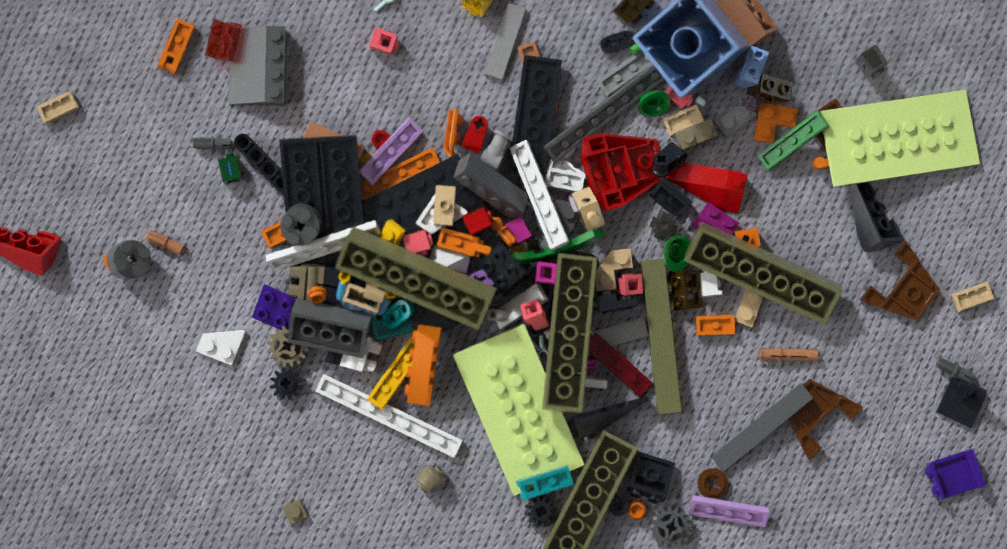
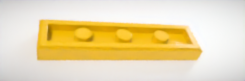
[366,337,415,411]

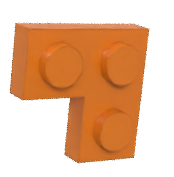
[754,103,798,144]

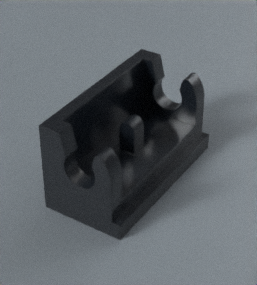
[649,178,693,220]

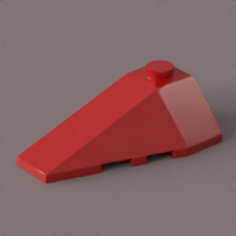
[667,163,748,214]
[0,227,61,276]

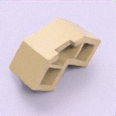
[595,248,633,293]

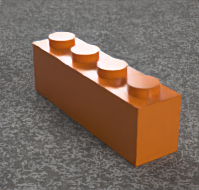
[404,325,441,406]

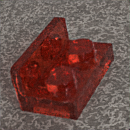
[205,19,242,62]

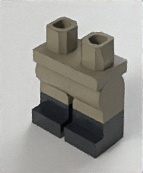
[288,263,340,306]

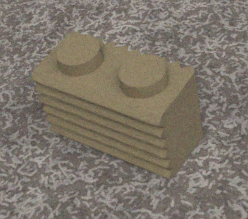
[674,119,718,151]

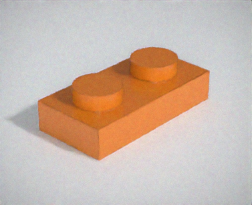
[695,315,735,336]

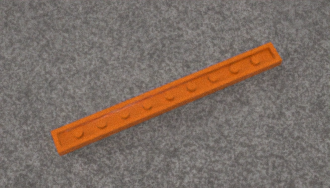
[261,147,440,249]

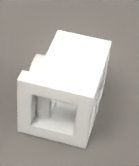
[699,270,722,297]

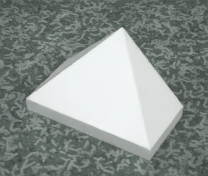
[430,245,470,273]

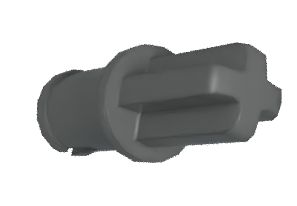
[193,136,231,151]
[935,357,974,382]

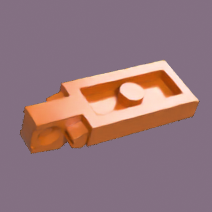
[437,228,492,258]

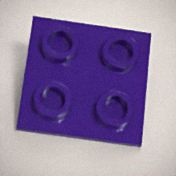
[252,284,298,330]

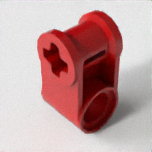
[461,116,488,154]

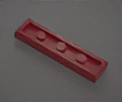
[588,332,653,397]

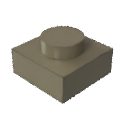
[282,499,308,525]

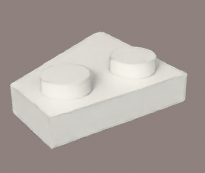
[545,158,586,193]
[416,195,468,234]
[196,330,246,365]

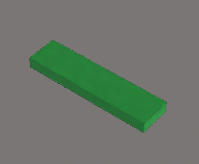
[757,110,830,171]

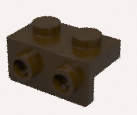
[613,0,656,27]
[746,74,793,105]

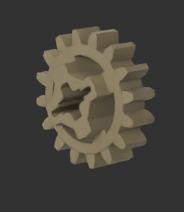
[267,326,309,367]

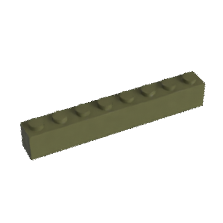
[640,259,684,415]

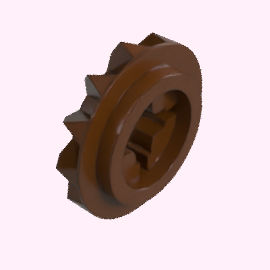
[697,468,728,499]

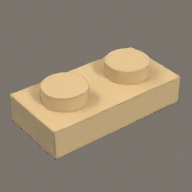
[735,289,763,328]

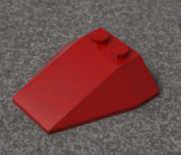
[581,133,668,211]

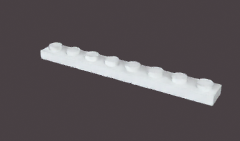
[315,374,463,458]

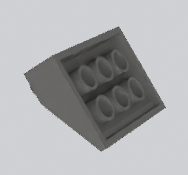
[228,26,287,106]

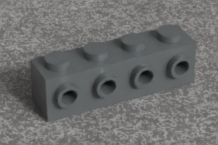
[453,153,529,219]

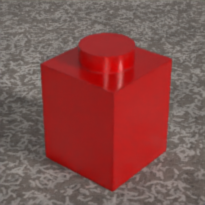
[463,207,494,236]

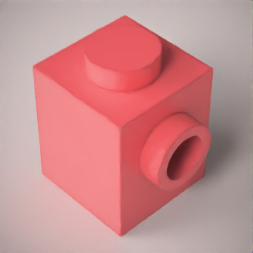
[403,230,434,256]

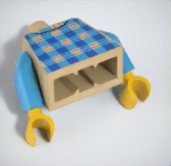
[336,271,396,317]

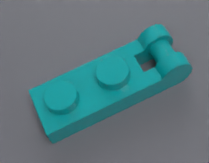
[516,465,574,500]

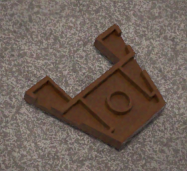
[859,241,940,321]
[788,379,863,460]

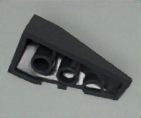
[850,182,904,252]
[572,396,649,441]

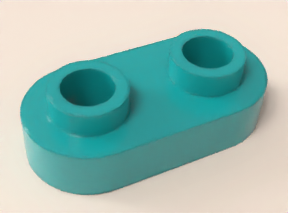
[382,299,415,328]

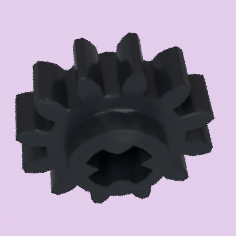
[270,367,304,401]

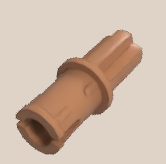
[146,230,185,256]

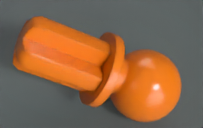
[491,217,517,247]

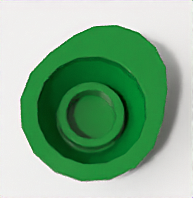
[638,90,670,117]
[663,235,691,272]

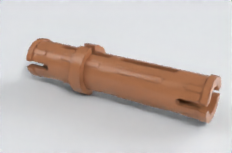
[759,347,818,362]

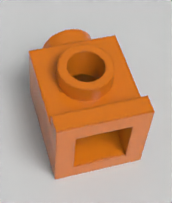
[733,227,761,248]

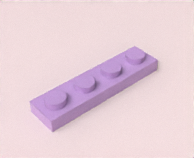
[360,118,423,185]
[689,495,769,527]

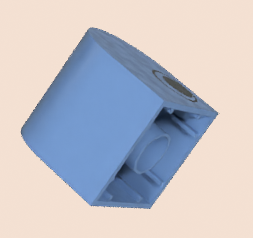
[632,0,751,98]

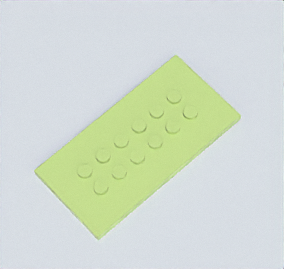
[821,90,980,187]
[453,323,584,496]

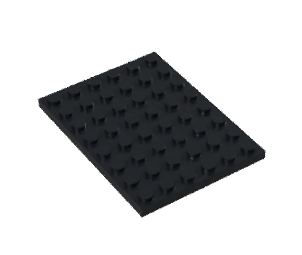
[362,154,526,333]

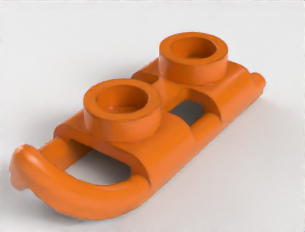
[444,109,463,158]

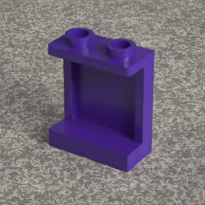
[925,449,986,500]

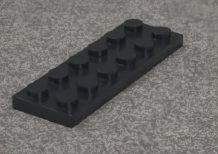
[509,55,562,174]

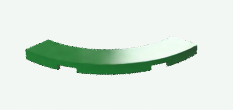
[512,230,605,265]

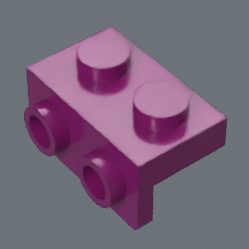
[692,202,740,235]

